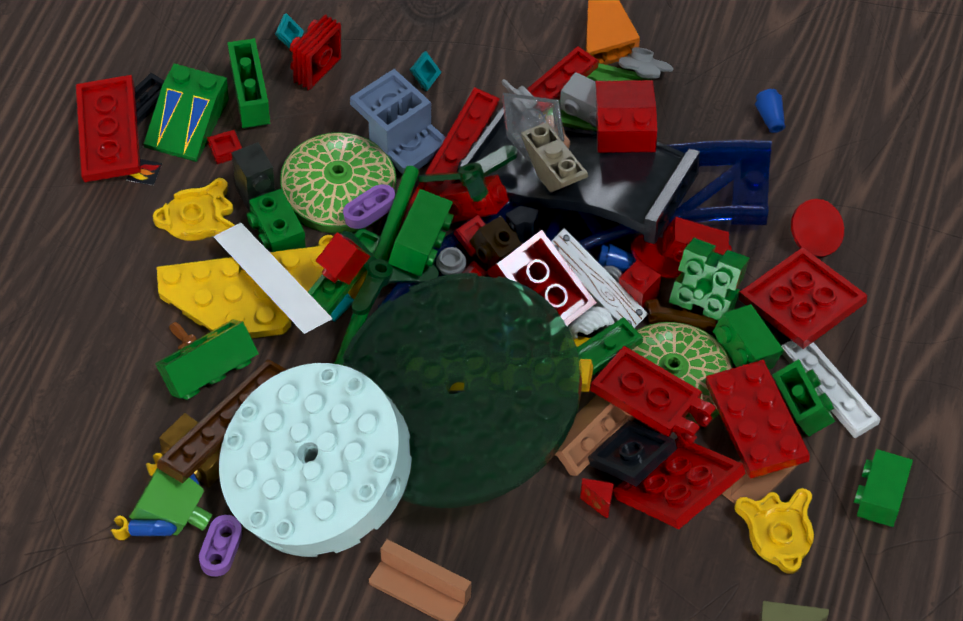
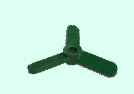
[418,145,518,202]
[341,231,439,315]

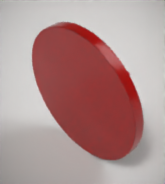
[791,199,844,257]
[631,235,682,278]

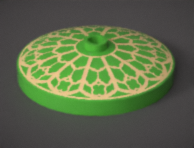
[280,132,396,234]
[632,322,733,426]

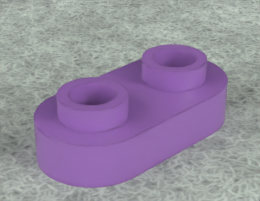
[343,184,396,229]
[199,515,242,577]

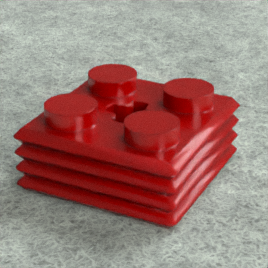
[289,14,341,91]

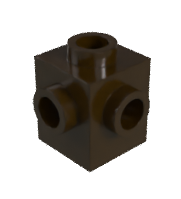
[469,216,522,269]

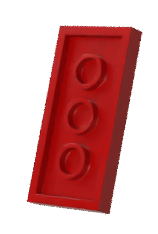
[76,75,141,182]
[705,360,810,479]

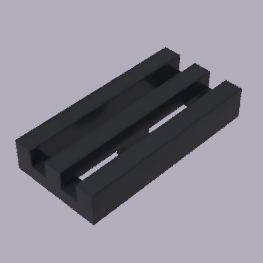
[135,73,165,126]

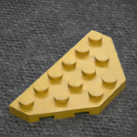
[157,245,327,338]

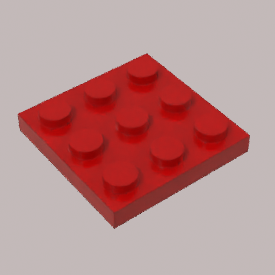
[739,247,867,349]
[613,437,746,529]

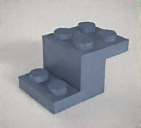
[350,69,446,174]

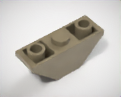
[521,122,588,192]

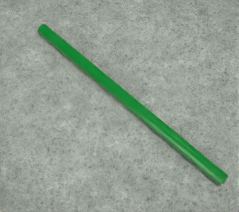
[334,166,419,367]

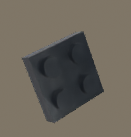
[588,420,677,487]

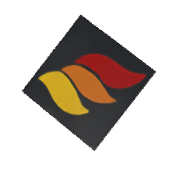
[126,159,162,186]

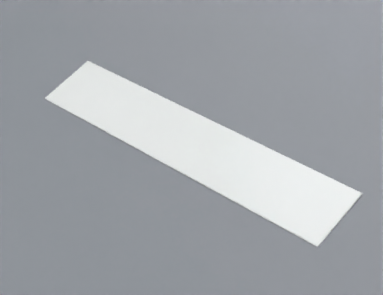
[213,223,333,334]

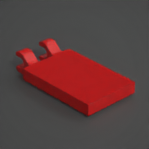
[590,346,716,447]

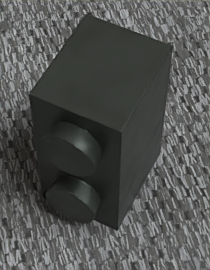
[231,142,275,212]

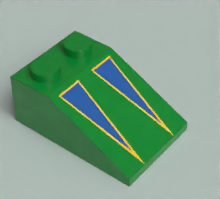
[144,63,229,162]

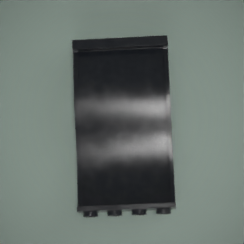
[457,99,700,244]

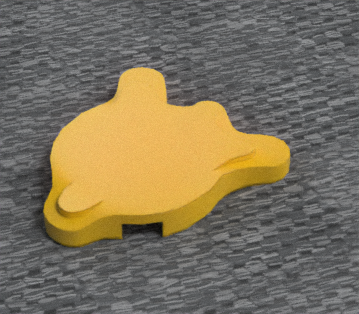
[153,178,235,241]
[734,488,814,574]

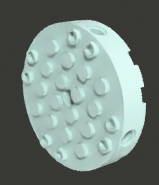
[219,363,412,557]

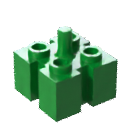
[669,238,750,321]

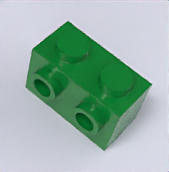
[247,188,306,252]
[713,304,784,370]
[772,359,836,437]
[854,449,913,527]

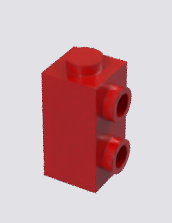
[439,174,509,223]
[662,216,732,262]

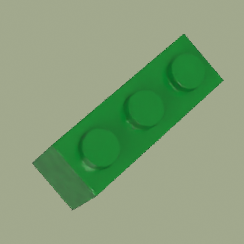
[227,38,270,128]
[388,189,454,276]
[155,319,259,399]

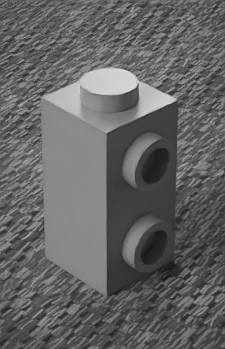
[560,72,597,128]

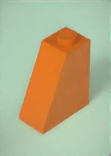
[586,0,640,65]

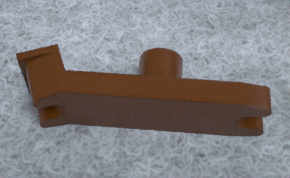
[644,299,717,335]

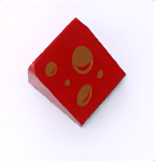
[580,478,614,518]

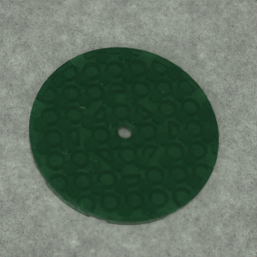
[343,273,582,508]

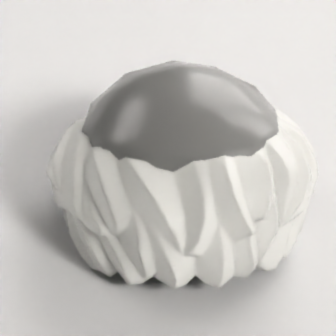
[568,306,615,339]

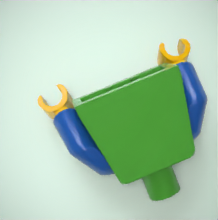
[111,453,212,540]

